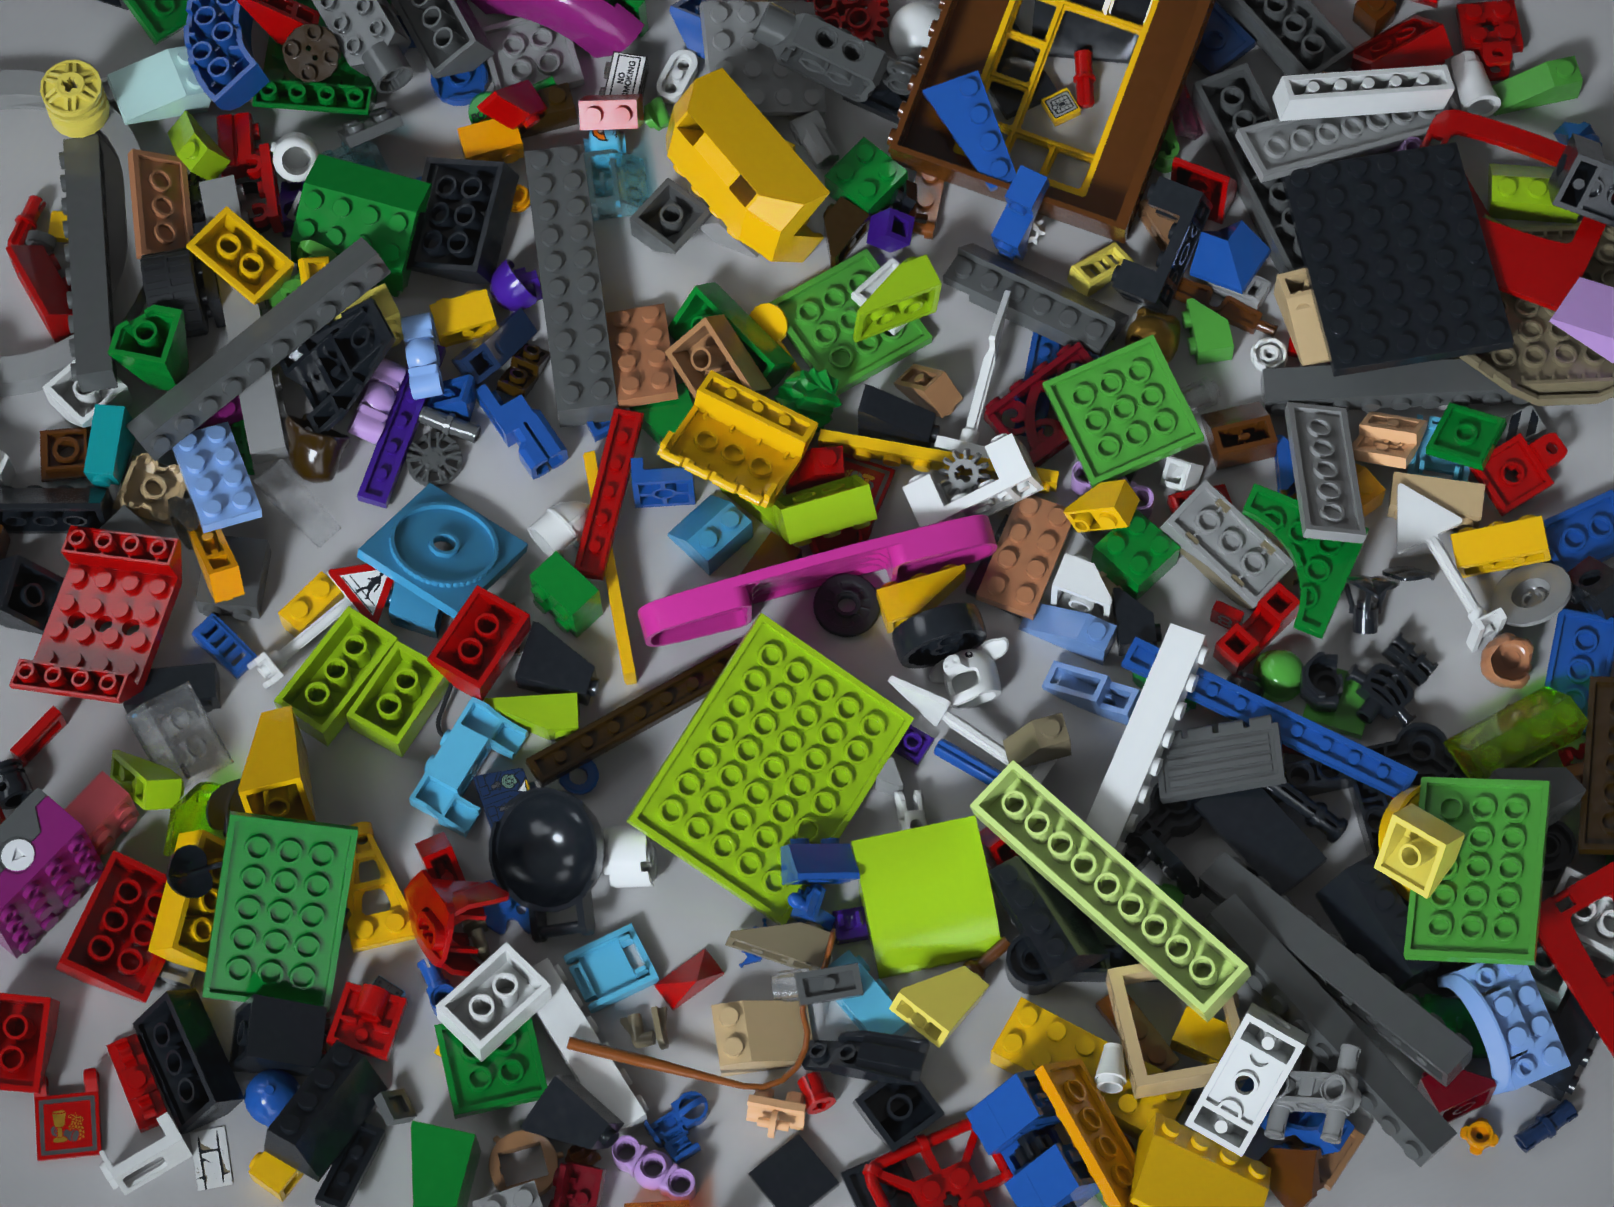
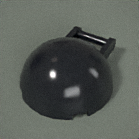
[489,787,606,943]

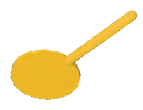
[749,303,801,372]

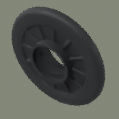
[813,574,880,637]

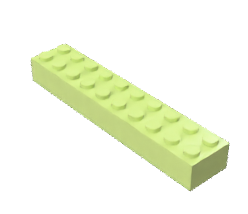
[969,760,1252,1023]

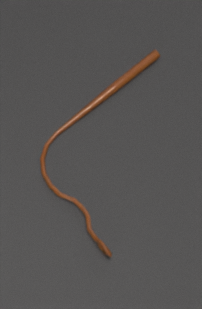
[567,929,836,1090]

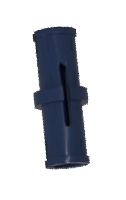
[1514,1099,1578,1153]

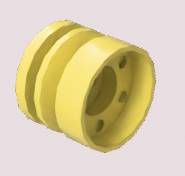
[40,60,110,138]

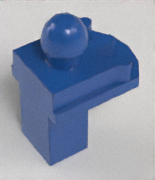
[1553,122,1602,146]
[788,884,836,932]

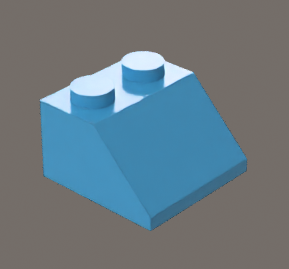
[667,495,753,576]

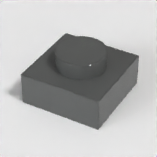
[373,1088,417,1126]

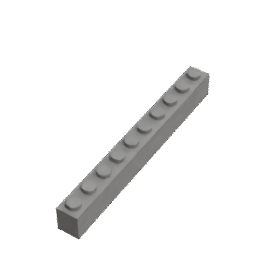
[199,175,289,464]

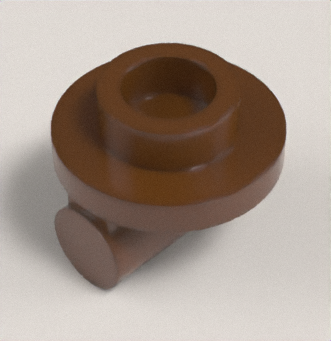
[565,1145,602,1166]

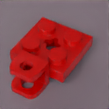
[1455,0,1524,81]
[1469,433,1568,517]

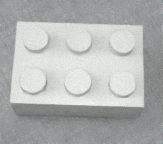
[436,942,552,1062]

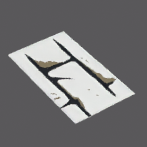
[190,1126,233,1191]

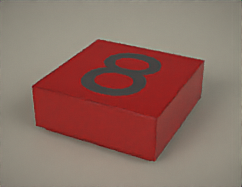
[1210,600,1244,630]

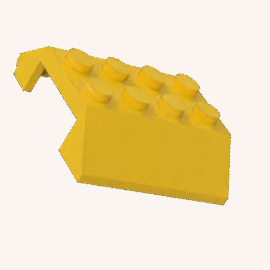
[657,370,819,508]

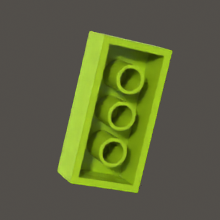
[274,606,399,747]

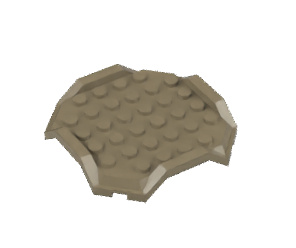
[1459,214,1614,406]

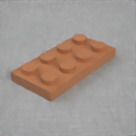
[127,149,193,259]
[606,303,679,409]
[976,495,1072,620]

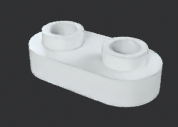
[656,50,698,104]

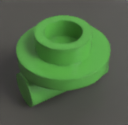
[643,97,670,131]

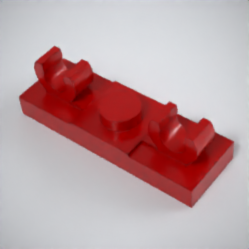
[245,143,285,233]
[106,1033,169,1133]

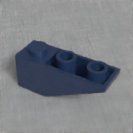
[451,307,538,384]

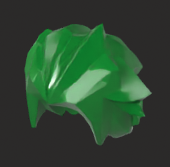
[774,367,842,433]

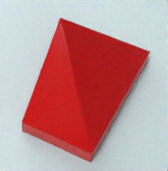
[654,949,724,1011]

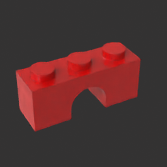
[1213,582,1300,674]

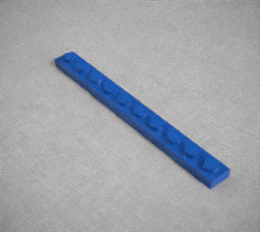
[1121,637,1418,798]

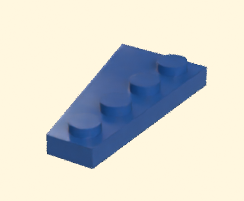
[922,70,1016,192]

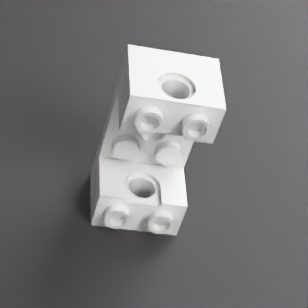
[902,433,1044,527]
[1185,1003,1309,1157]

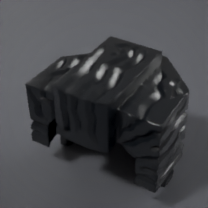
[1300,652,1344,712]

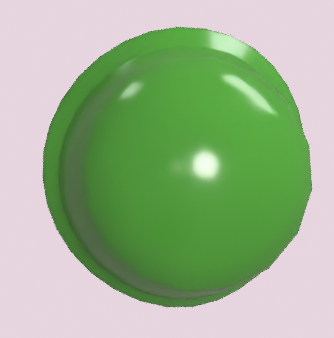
[1253,650,1303,702]

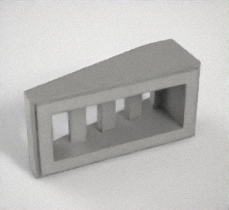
[1205,275,1272,311]

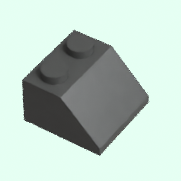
[630,178,712,254]

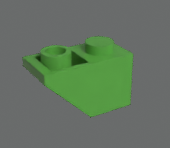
[1181,298,1234,365]

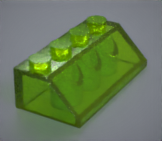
[1443,686,1589,779]

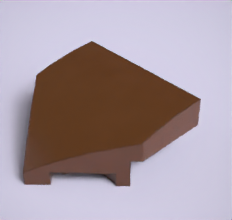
[1258,1141,1324,1207]

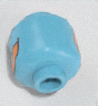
[583,129,626,165]

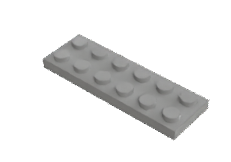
[1285,402,1367,544]

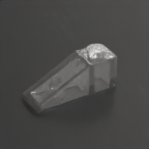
[253,458,342,548]

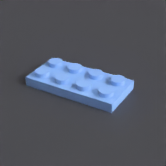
[172,422,263,533]

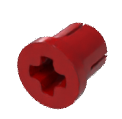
[797,1072,836,1114]

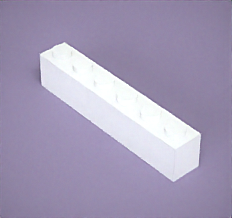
[1272,65,1455,121]
[532,958,649,1137]

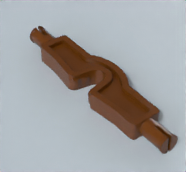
[1173,277,1278,338]

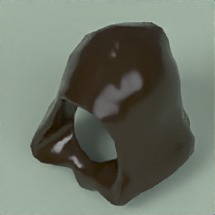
[285,413,351,483]

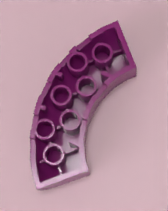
[470,0,645,58]

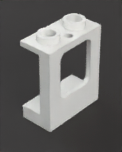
[99,1112,193,1196]

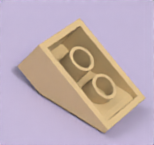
[711,1000,813,1077]

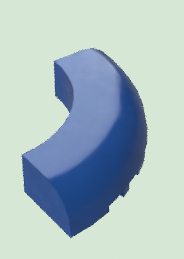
[184,0,270,111]

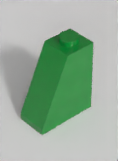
[629,383,693,446]

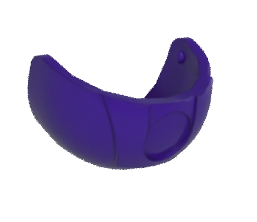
[490,258,537,311]

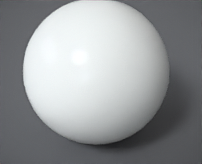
[889,1,941,61]

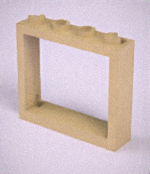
[1106,963,1249,1099]

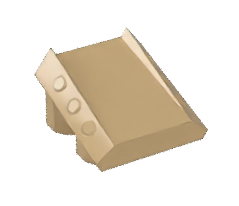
[112,453,187,526]

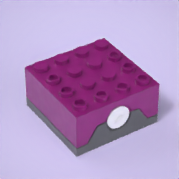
[0,787,105,959]

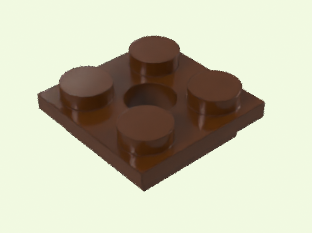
[40,426,91,482]

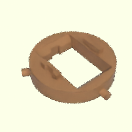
[488,1130,564,1197]

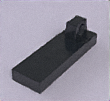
[315,1122,385,1207]

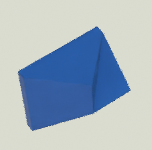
[1190,220,1271,294]

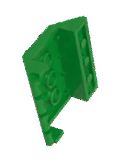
[290,154,432,297]

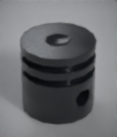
[0,758,34,810]

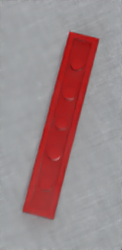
[574,407,644,581]

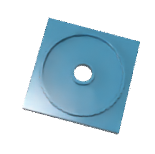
[357,483,528,619]

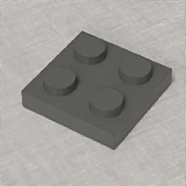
[337,107,404,148]

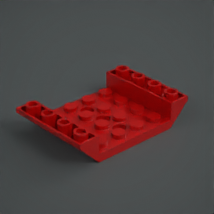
[9,525,182,704]

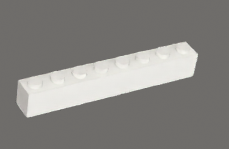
[1085,623,1210,856]

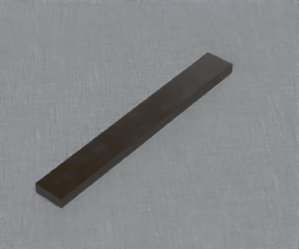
[526,643,739,787]

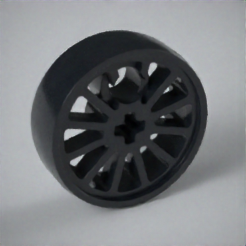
[892,602,987,669]

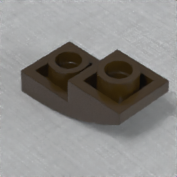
[496,343,550,399]

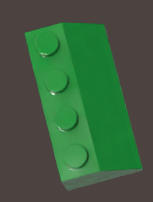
[668,282,795,396]

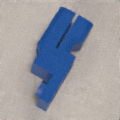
[475,384,569,479]

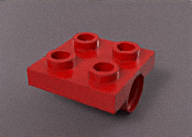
[326,981,408,1061]

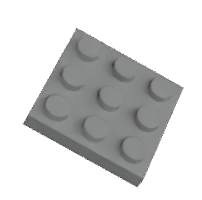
[481,17,585,90]

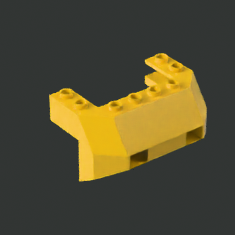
[666,68,830,263]

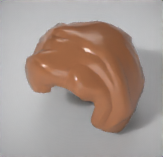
[1480,632,1534,689]

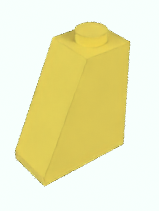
[889,966,990,1048]

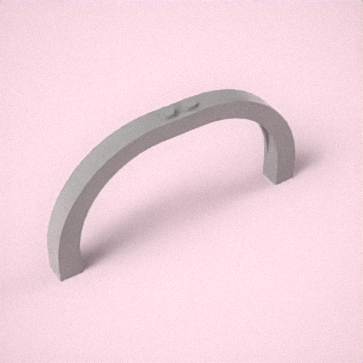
[0,69,146,397]

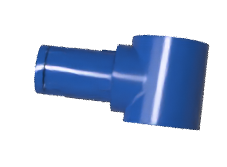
[417,958,455,1017]

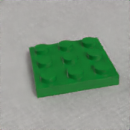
[434,1017,547,1119]

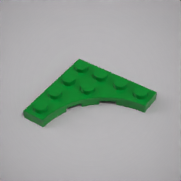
[1242,483,1369,639]

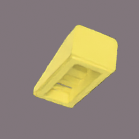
[1067,242,1134,297]

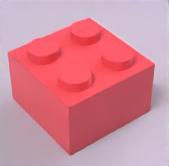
[64,771,140,856]

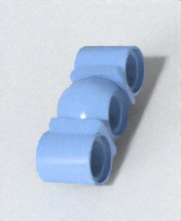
[401,312,444,400]

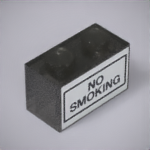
[599,51,649,98]

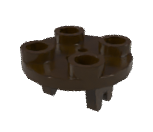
[282,24,341,82]

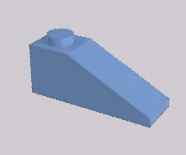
[1019,603,1117,665]

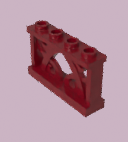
[984,341,1093,467]

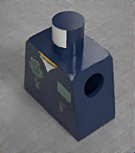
[473,768,550,830]

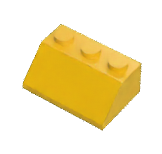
[186,206,294,305]

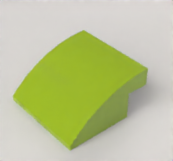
[851,815,1001,979]

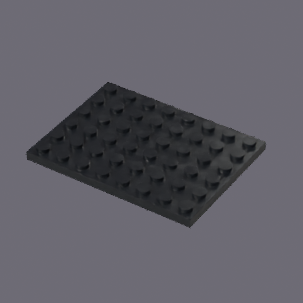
[1281,142,1514,377]

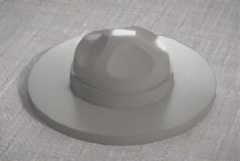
[1491,562,1572,627]

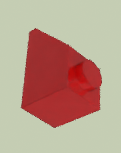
[477,79,548,130]
[786,446,846,494]
[415,831,466,881]

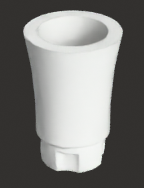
[1451,51,1501,117]

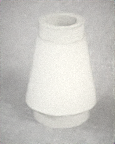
[1094,1042,1127,1094]

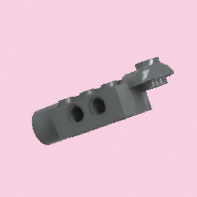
[312,0,414,94]
[752,2,920,102]

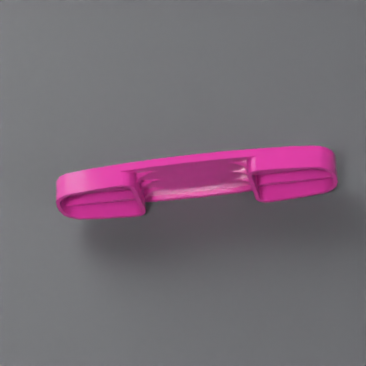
[638,514,998,647]

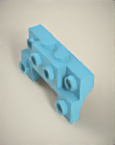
[409,696,529,838]

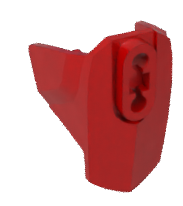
[404,870,510,977]

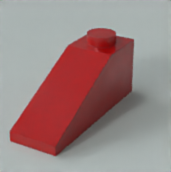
[237,0,320,45]

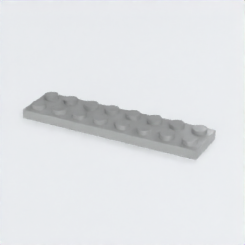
[1235,96,1459,183]

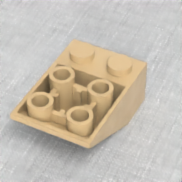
[1273,268,1329,367]

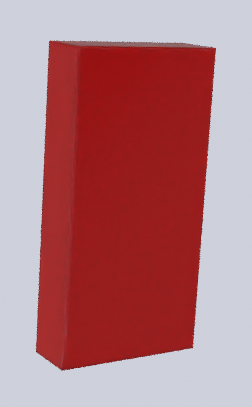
[10,706,66,767]

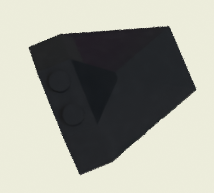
[279,298,396,434]

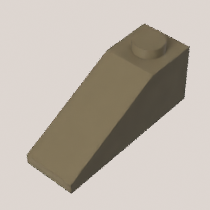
[725,922,830,972]

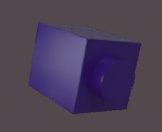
[866,208,915,253]

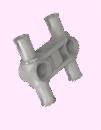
[1264,1044,1362,1144]

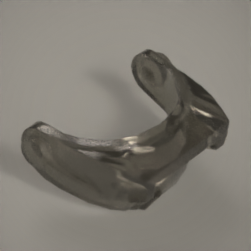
[168,496,199,550]

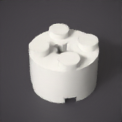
[603,824,657,888]

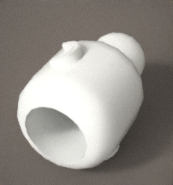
[270,132,319,184]

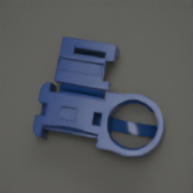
[644,1091,709,1165]

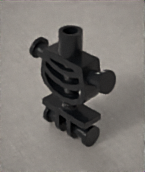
[1345,631,1439,728]

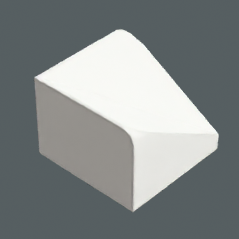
[1160,456,1204,492]

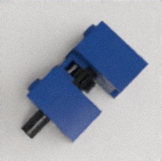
[965,1069,1100,1207]

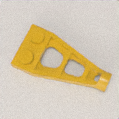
[347,822,415,953]

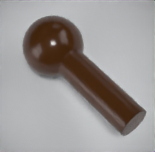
[962,936,1011,980]

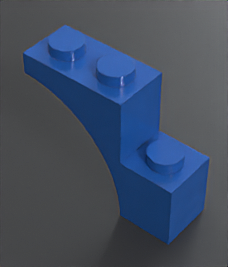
[991,165,1050,261]
[1237,1077,1355,1155]

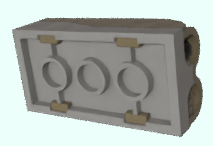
[1159,480,1294,610]

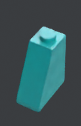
[83,404,136,488]

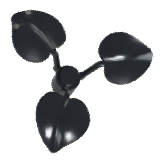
[1293,566,1435,634]
[166,779,245,898]

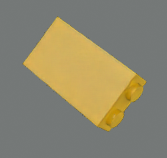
[238,705,316,821]

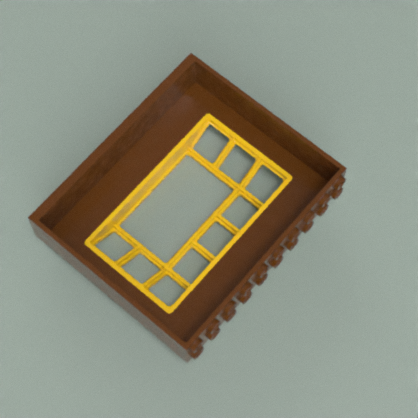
[887,0,1216,244]

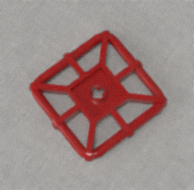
[862,1118,1013,1207]

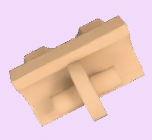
[746,1088,806,1138]

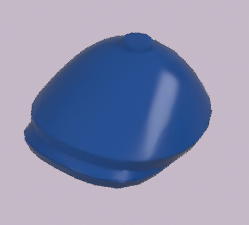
[244,1069,300,1127]

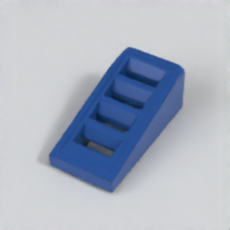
[192,613,257,680]

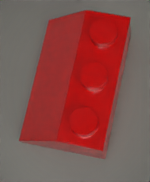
[1351,14,1454,71]
[5,245,74,344]
[427,585,531,701]

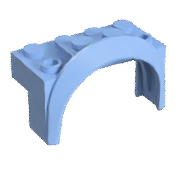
[1437,963,1571,1095]

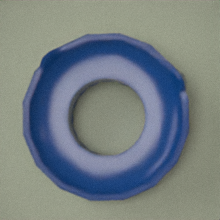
[558,760,599,795]

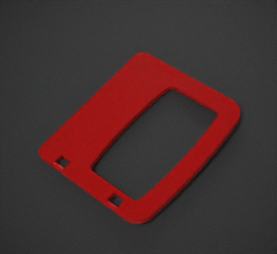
[1419,109,1614,311]

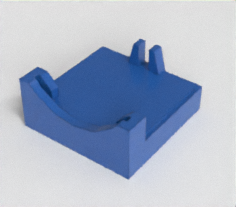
[631,457,696,508]

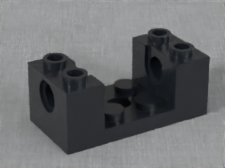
[1547,133,1614,227]
[1111,176,1213,314]

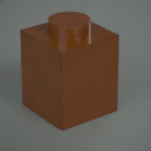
[1352,0,1397,38]

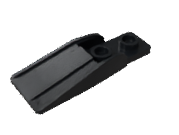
[802,1031,930,1085]

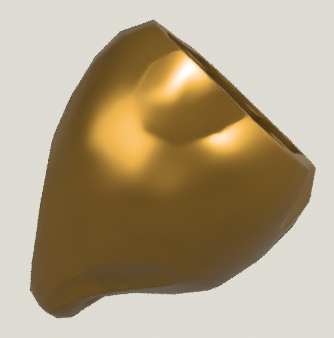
[1125,306,1181,363]

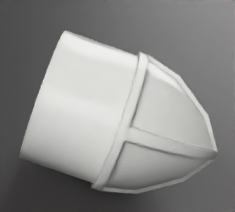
[528,501,589,557]

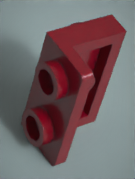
[548,1161,607,1207]

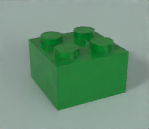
[824,137,908,218]
[1091,509,1181,600]
[529,551,603,638]

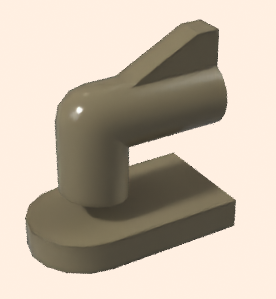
[461,920,490,962]
[620,1006,669,1050]

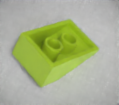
[853,254,942,343]

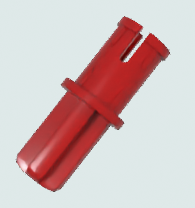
[1073,49,1096,109]
[7,195,47,246]

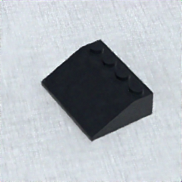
[406,157,519,285]

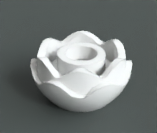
[1250,337,1288,372]

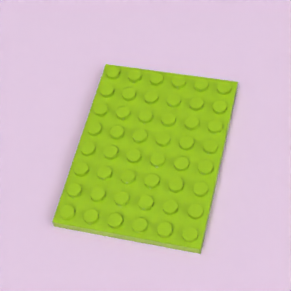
[626,613,914,925]

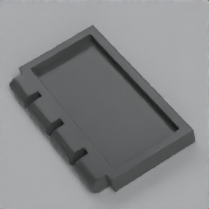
[1158,714,1287,804]

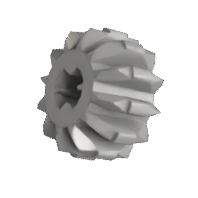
[938,448,991,496]

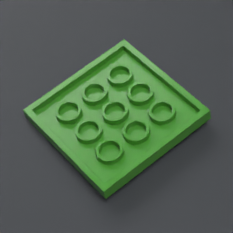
[769,248,933,396]
[1042,335,1204,488]

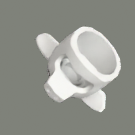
[929,637,1009,710]

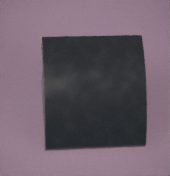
[1031,0,1151,64]

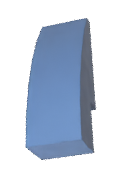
[1042,660,1141,725]

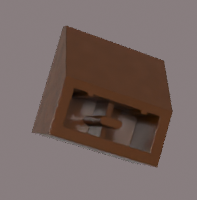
[1200,401,1278,470]

